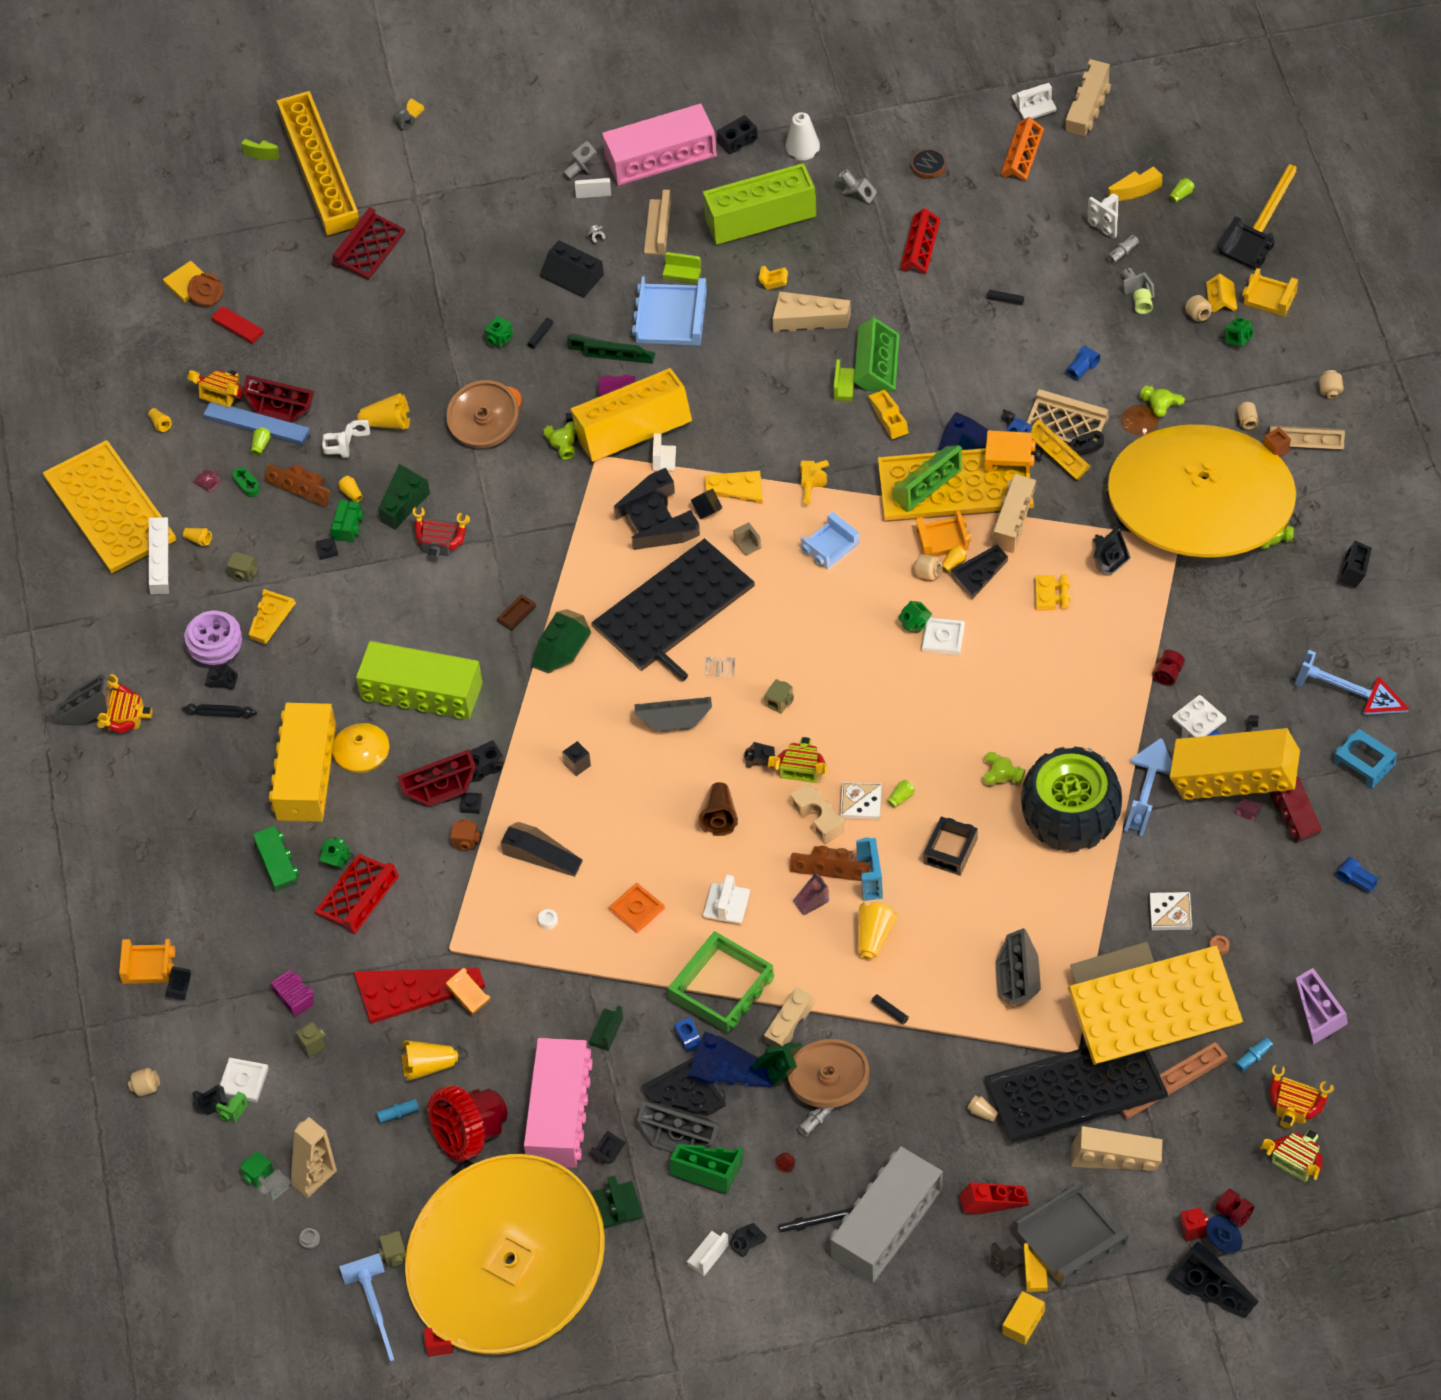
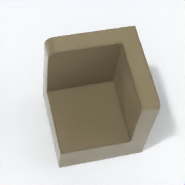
[733,522,761,556]

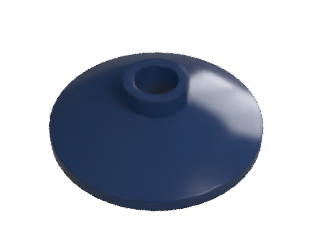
[1206,1216,1243,1254]

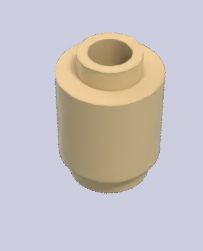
[1237,402,1259,430]

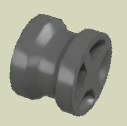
[393,108,415,130]

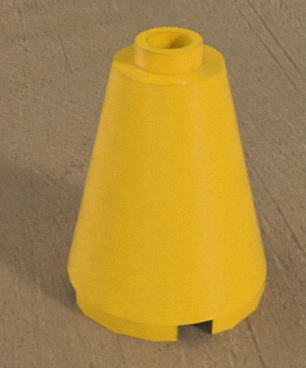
[357,393,410,429]
[858,902,898,960]
[402,1040,458,1081]

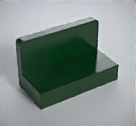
[589,1006,623,1051]

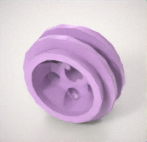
[184,610,243,665]

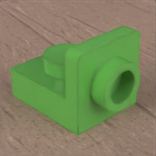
[215,1091,248,1123]

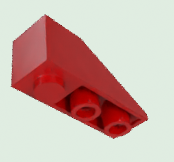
[960,1182,1029,1214]

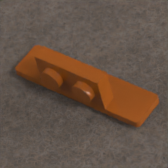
[264,464,330,507]
[790,845,869,881]

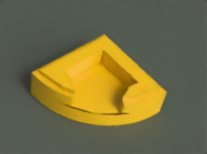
[407,98,424,118]

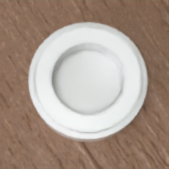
[538,909,558,930]

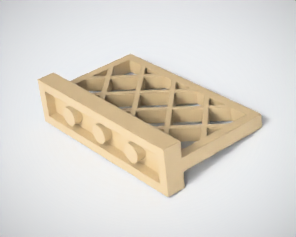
[1027,389,1109,452]

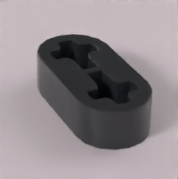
[1070,431,1104,456]

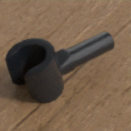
[1246,715,1259,732]

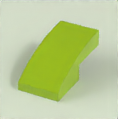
[241,139,280,160]

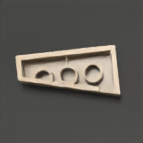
[1066,59,1111,137]
[773,292,851,333]
[990,474,1036,553]
[291,1117,337,1198]
[1070,1126,1162,1171]

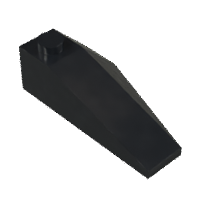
[501,822,583,877]
[1167,1241,1259,1318]

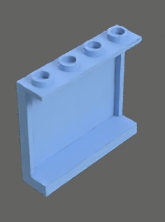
[632,276,707,345]

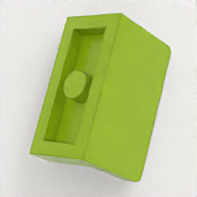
[662,252,701,284]
[834,359,855,401]

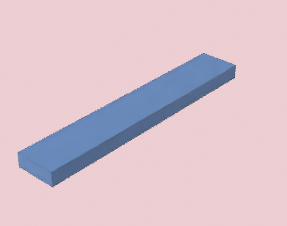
[203,402,310,445]

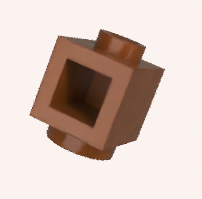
[450,819,481,851]

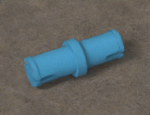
[1235,1037,1273,1072]
[377,1098,420,1123]

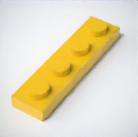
[1031,419,1091,480]

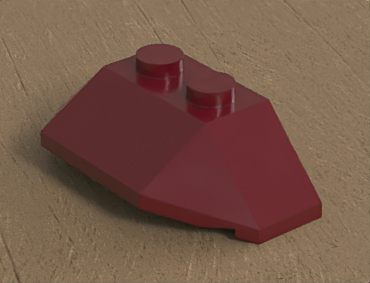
[242,375,315,423]
[397,749,476,806]

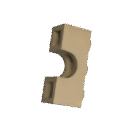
[790,783,845,845]
[764,986,815,1047]

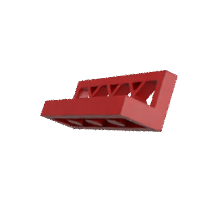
[900,208,940,274]

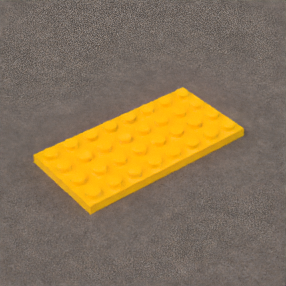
[42,440,176,574]
[878,448,1034,521]
[1068,946,1243,1065]

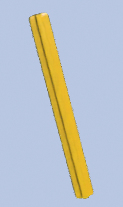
[1253,164,1297,232]

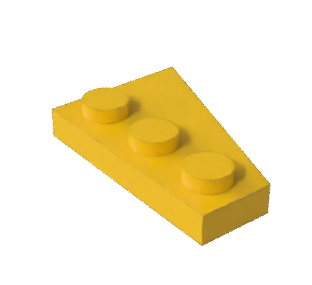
[705,471,763,504]
[248,589,296,644]

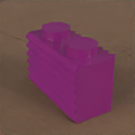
[599,374,636,397]
[270,969,314,1017]

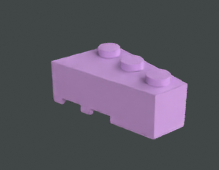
[1296,968,1348,1045]

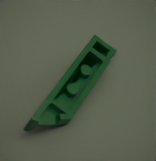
[567,333,655,364]

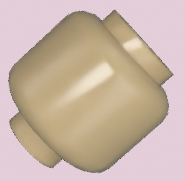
[1185,295,1212,322]
[1319,370,1344,399]
[913,554,943,580]
[128,1068,160,1097]

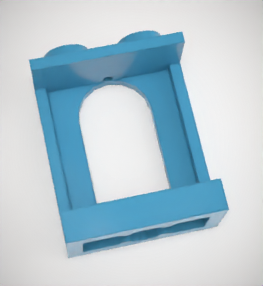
[1334,729,1397,789]
[856,837,883,901]

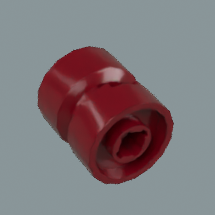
[1152,649,1185,686]
[1215,1188,1255,1227]

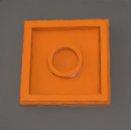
[609,882,665,933]

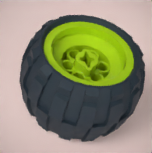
[1021,746,1122,852]

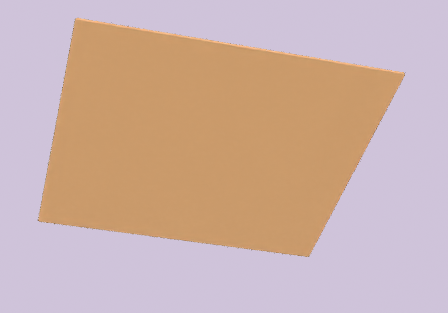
[449,457,1177,1054]

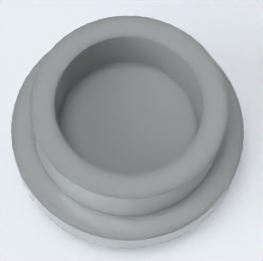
[299,1228,320,1249]

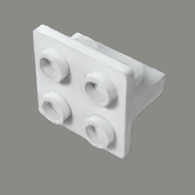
[1012,83,1057,119]
[1088,193,1119,239]
[1172,695,1226,738]
[703,875,750,924]

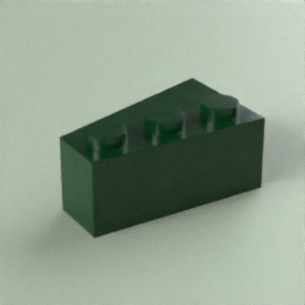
[378,464,430,530]

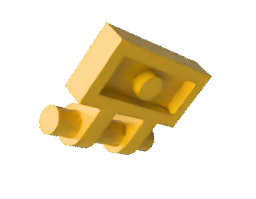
[1035,574,1071,611]

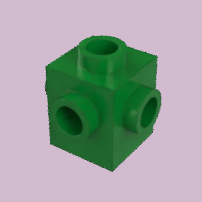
[484,316,513,348]
[1225,317,1254,347]
[898,600,932,631]
[319,837,350,868]

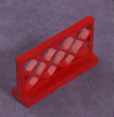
[314,854,399,934]

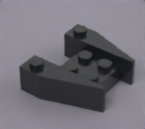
[614,467,700,550]

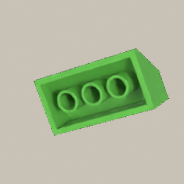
[854,317,899,392]
[892,445,962,512]

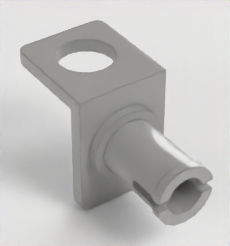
[564,141,597,180]
[839,169,877,204]
[1122,268,1155,298]

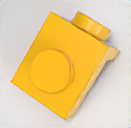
[758,266,788,290]

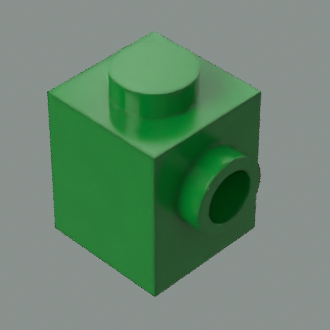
[240,1151,274,1188]

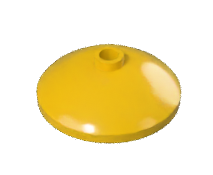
[332,723,390,773]

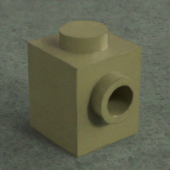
[226,552,258,582]
[764,679,794,714]
[296,1022,326,1058]
[378,1231,406,1267]

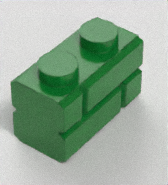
[330,500,364,542]

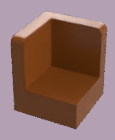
[1263,427,1291,457]

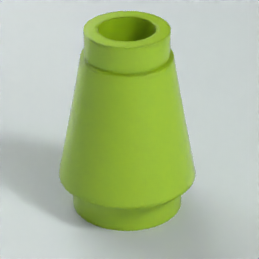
[1169,178,1194,203]
[250,427,271,456]
[887,779,915,808]

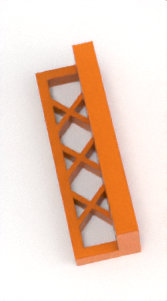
[1000,117,1044,182]

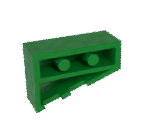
[253,826,299,892]
[670,1144,743,1194]

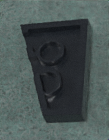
[951,544,1008,600]

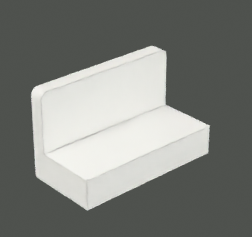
[575,178,611,198]
[653,434,676,471]
[687,1231,729,1276]

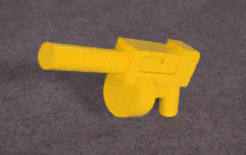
[800,460,829,504]

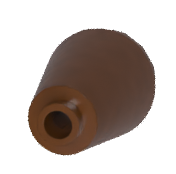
[699,782,738,836]

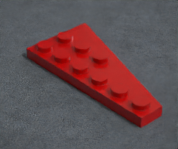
[354,968,485,1024]

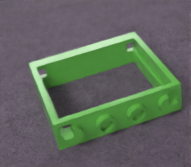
[668,931,775,1033]

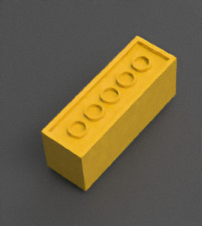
[571,368,692,462]
[269,703,336,822]
[1170,728,1300,800]

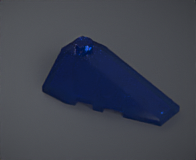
[938,412,990,451]
[689,1032,773,1087]

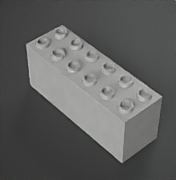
[830,1146,943,1284]

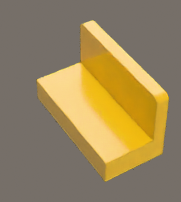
[1206,273,1237,313]
[1024,1243,1048,1292]

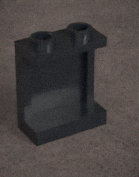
[1217,216,1275,270]

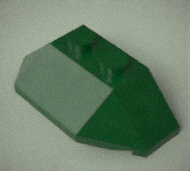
[531,609,591,674]

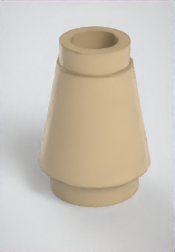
[967,1095,999,1123]

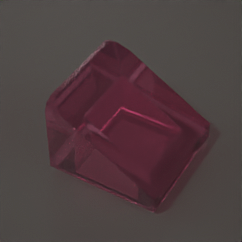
[193,470,222,492]
[1236,798,1262,821]

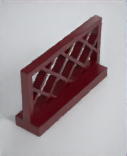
[332,207,405,281]

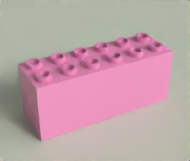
[602,104,717,186]
[524,1038,593,1168]

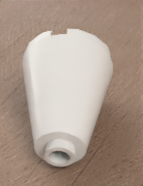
[785,112,820,160]

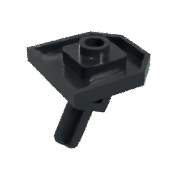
[1093,528,1131,575]

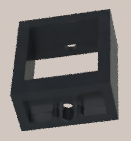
[923,816,978,876]

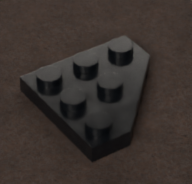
[642,1057,726,1115]

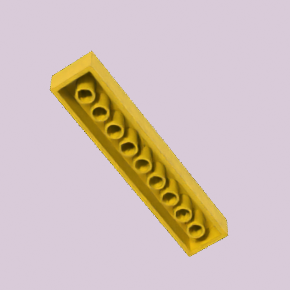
[277,91,359,236]

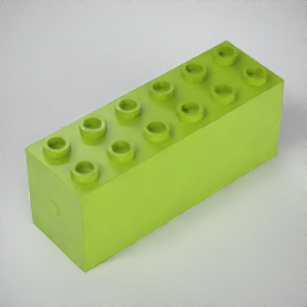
[703,163,816,245]
[356,641,483,720]

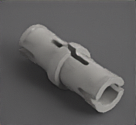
[1106,235,1139,264]
[798,1107,834,1136]

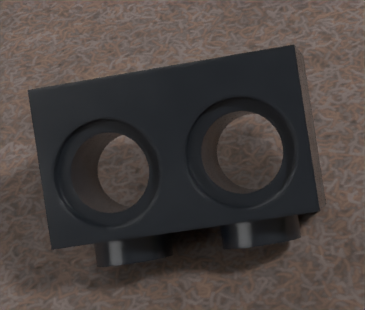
[717,115,758,155]
[1339,540,1372,588]
[470,740,505,783]

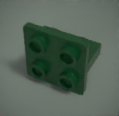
[752,1042,803,1086]
[593,1175,643,1228]

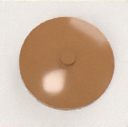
[446,380,519,448]
[788,1039,870,1108]

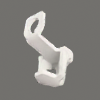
[322,420,370,458]

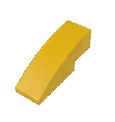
[1108,167,1163,201]
[868,390,909,439]

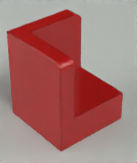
[424,1327,453,1357]

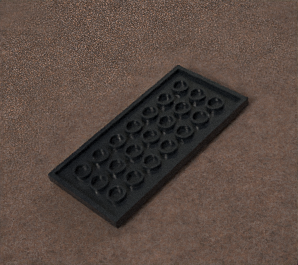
[591,538,755,671]
[985,1047,1168,1143]

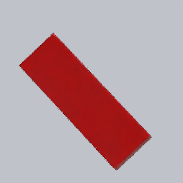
[211,306,264,344]

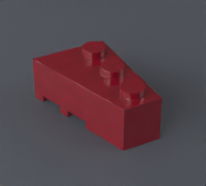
[1270,776,1322,843]

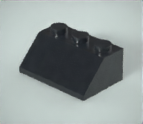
[540,240,604,298]

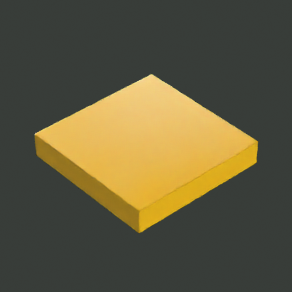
[163,261,204,303]

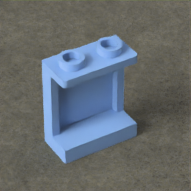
[801,512,860,570]

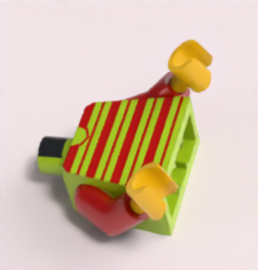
[767,737,827,783]

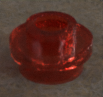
[775,1153,795,1172]

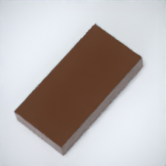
[497,594,536,631]

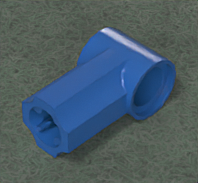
[1066,346,1101,380]
[1336,857,1379,893]

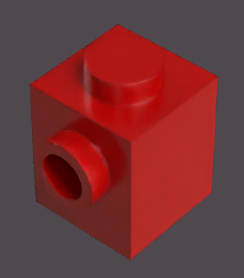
[1179,1207,1209,1242]

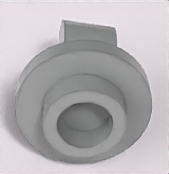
[587,225,605,244]

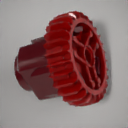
[427,1085,508,1162]

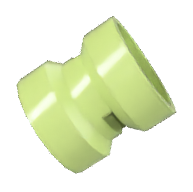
[1133,289,1153,314]

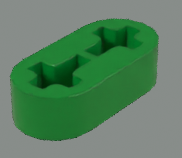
[233,467,260,497]

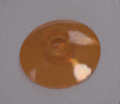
[1122,405,1159,435]

